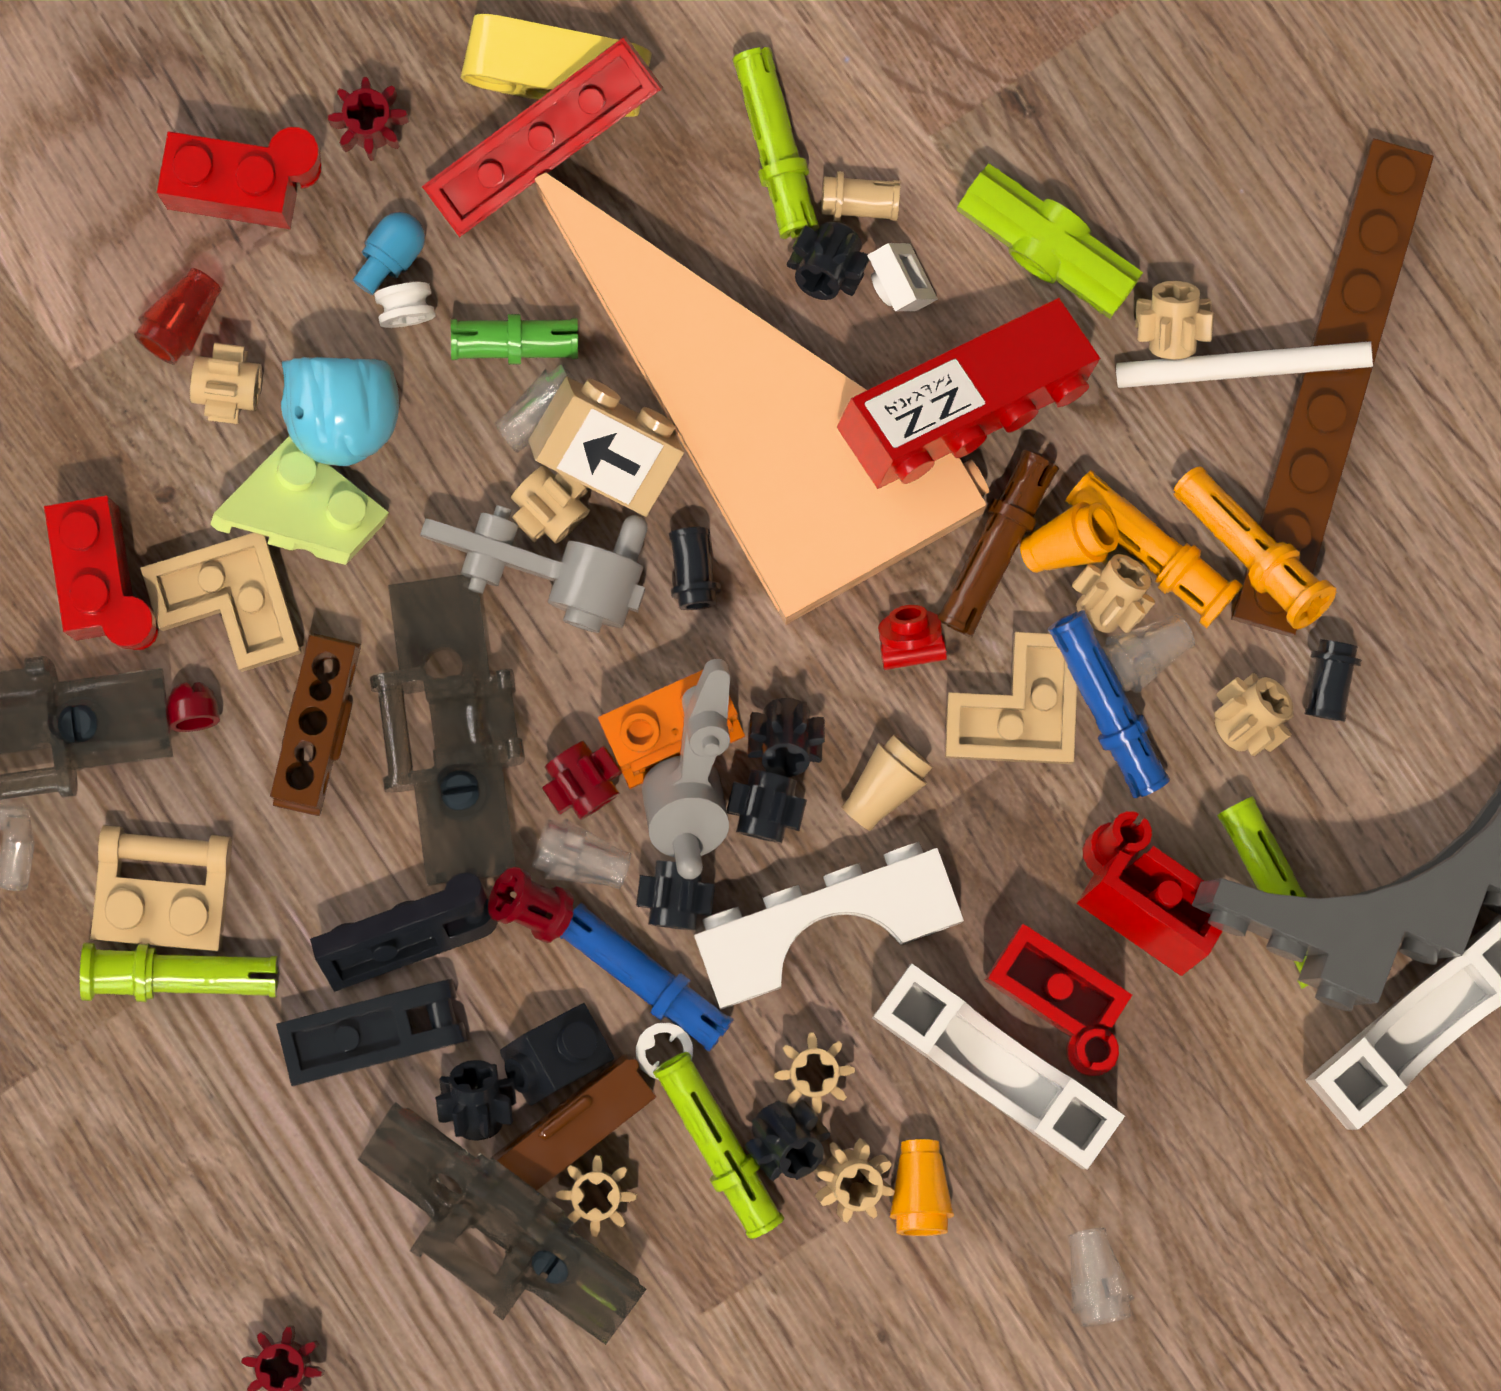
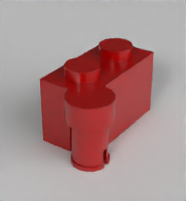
[156,127,322,230]
[44,495,159,650]
[1076,811,1223,976]
[984,924,1133,1076]

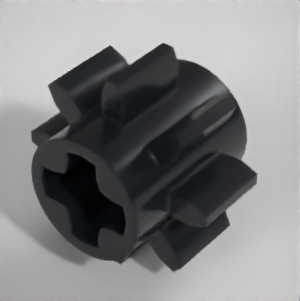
[787,222,869,300]
[747,698,825,777]
[727,769,807,844]
[636,860,715,931]
[435,1060,517,1141]
[745,1100,831,1181]

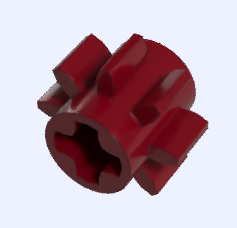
[328,77,409,161]
[542,740,622,820]
[241,1325,325,1391]

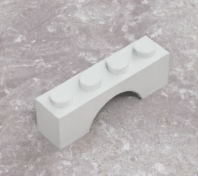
[694,842,964,1010]
[1305,914,1501,1130]
[872,964,1125,1170]

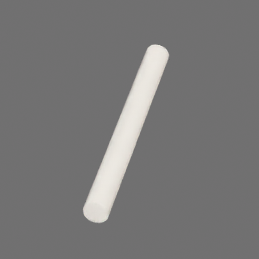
[1116,341,1373,388]

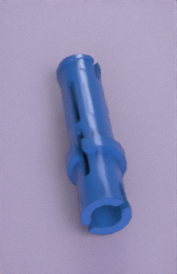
[1048,610,1170,798]
[560,903,734,1052]

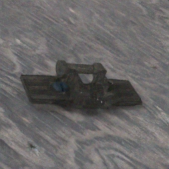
[369,575,525,886]
[0,656,173,800]
[358,1102,647,1345]

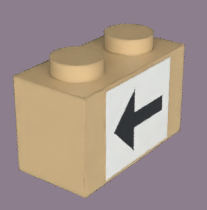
[528,376,685,517]

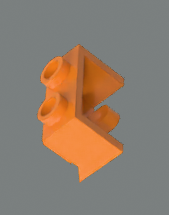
[598,670,745,789]

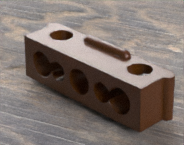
[270,633,361,817]
[490,1054,656,1201]

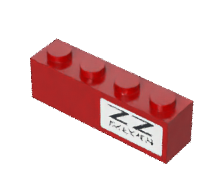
[836,298,1101,489]

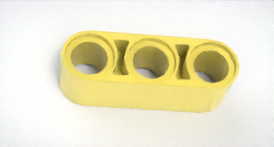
[460,14,652,117]

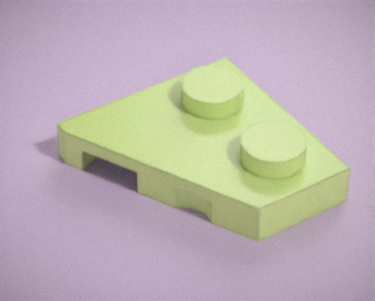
[210,436,389,565]

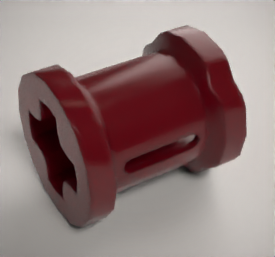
[488,866,574,943]

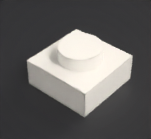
[867,243,938,312]

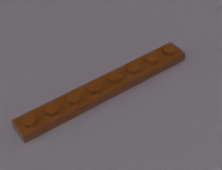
[1231,138,1434,638]

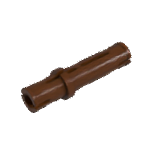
[938,450,1059,638]

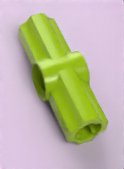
[956,163,1143,319]

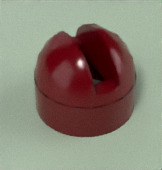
[166,682,220,732]

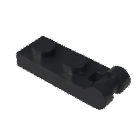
[310,872,498,992]
[276,979,468,1087]

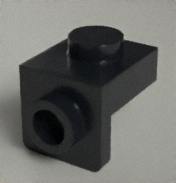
[500,1003,615,1106]

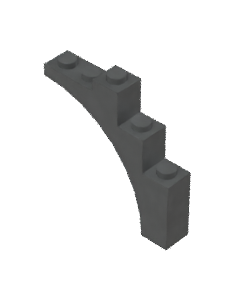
[1192,780,1501,1011]

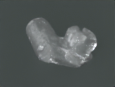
[0,796,35,891]

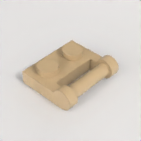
[90,825,232,952]

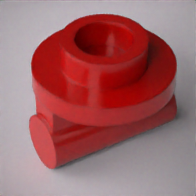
[878,605,947,670]

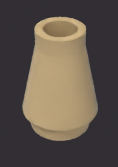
[841,734,933,831]

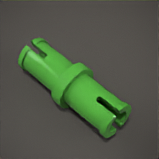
[451,314,578,365]

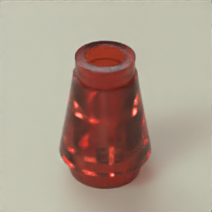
[134,268,222,365]

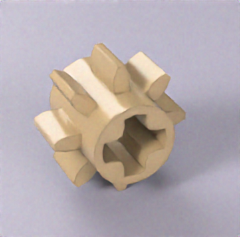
[1135,281,1214,360]
[190,343,262,424]
[511,465,590,544]
[1072,554,1155,633]
[1214,673,1293,756]
[774,1033,855,1113]
[813,1138,895,1223]
[556,1155,637,1237]

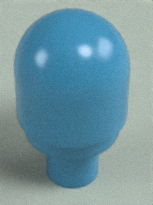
[353,212,425,295]

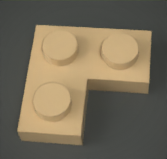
[141,532,302,672]
[945,632,1077,764]

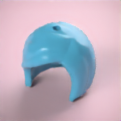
[281,357,399,466]

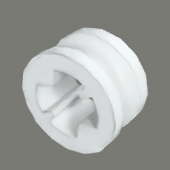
[374,282,435,328]
[636,1023,693,1080]

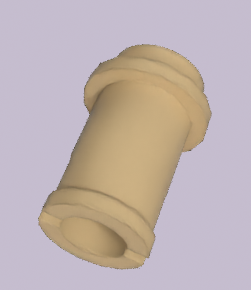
[821,171,900,222]

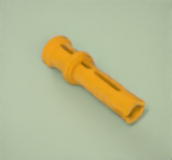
[1173,466,1337,630]
[1065,470,1243,629]

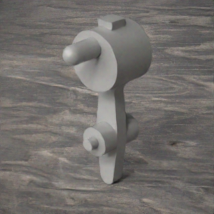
[420,505,648,633]
[642,659,730,879]

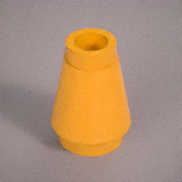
[1020,502,1119,573]
[889,1139,954,1236]

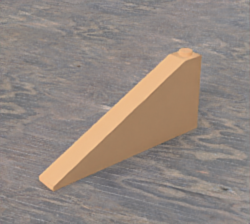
[535,173,989,625]

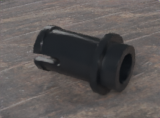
[669,527,721,610]
[1304,639,1362,722]

